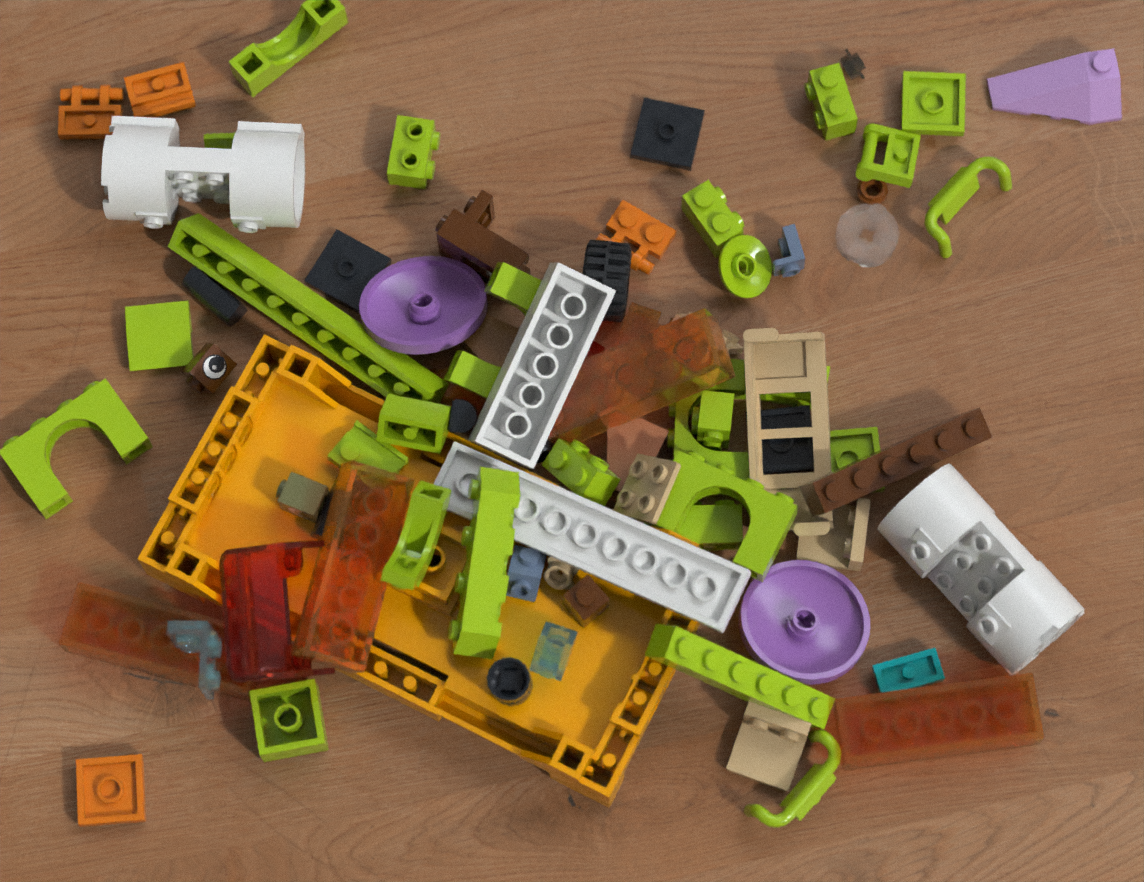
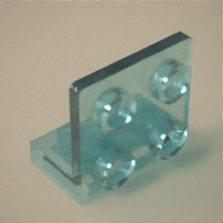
[167,621,222,699]

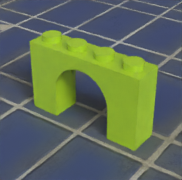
[444,262,542,400]
[667,359,750,481]
[0,378,153,520]
[644,450,797,582]

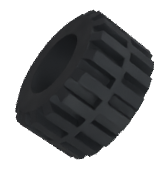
[583,240,632,323]

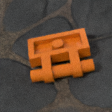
[58,85,124,139]
[596,200,676,275]

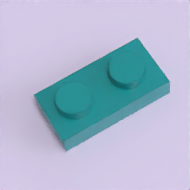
[872,648,945,699]

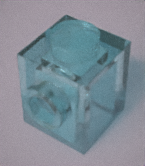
[529,621,578,681]

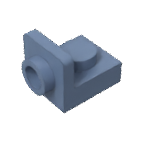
[772,224,805,277]

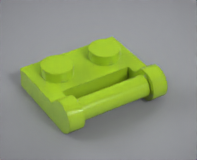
[855,123,921,188]

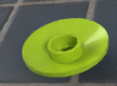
[718,235,772,298]

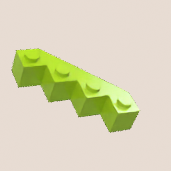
[448,467,520,659]

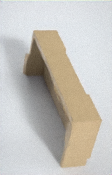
[743,328,834,536]

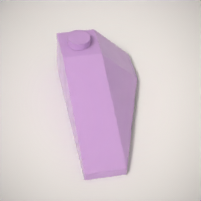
[986,48,1122,125]

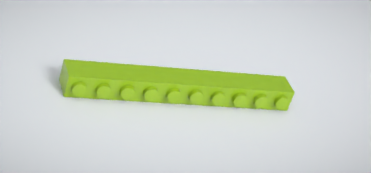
[168,213,449,404]

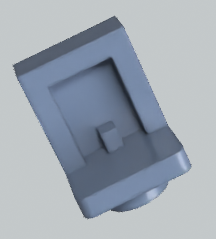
[506,545,546,602]

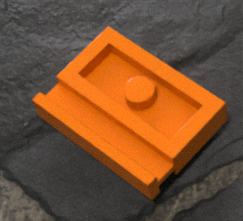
[124,62,196,118]

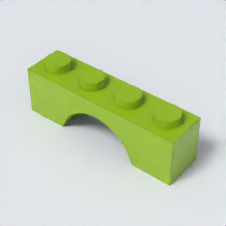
[229,0,348,98]

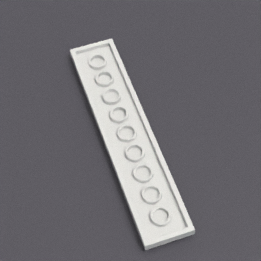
[434,441,751,633]

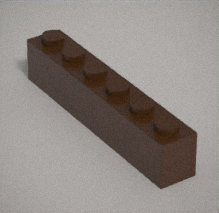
[799,408,992,516]

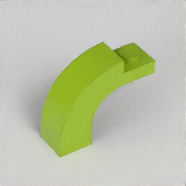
[381,480,452,590]

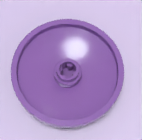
[359,256,488,355]
[739,560,870,685]

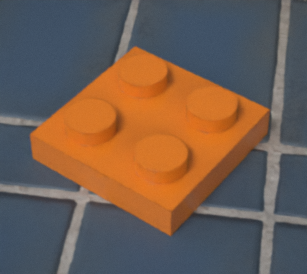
[76,754,146,827]

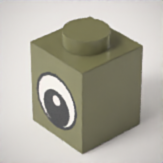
[276,472,329,523]

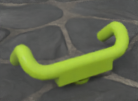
[924,156,1012,258]
[744,729,841,828]

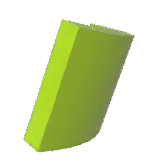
[125,300,194,371]

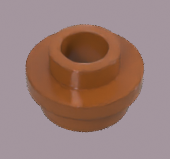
[856,179,888,206]

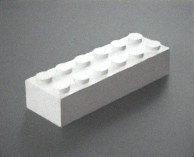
[468,262,616,469]

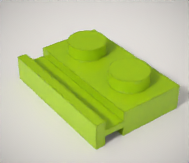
[327,421,409,497]

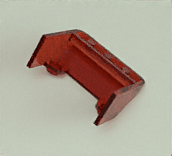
[219,540,335,682]

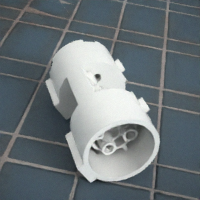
[101,116,305,233]
[877,463,1085,676]

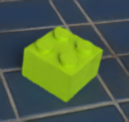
[249,679,329,762]

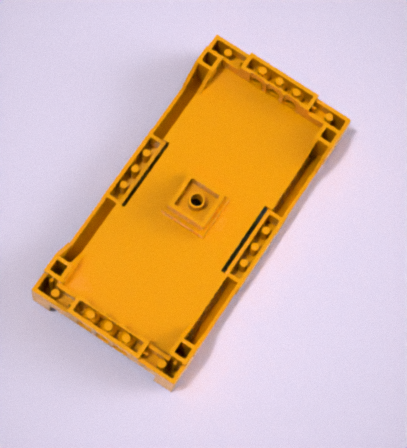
[137,334,701,808]

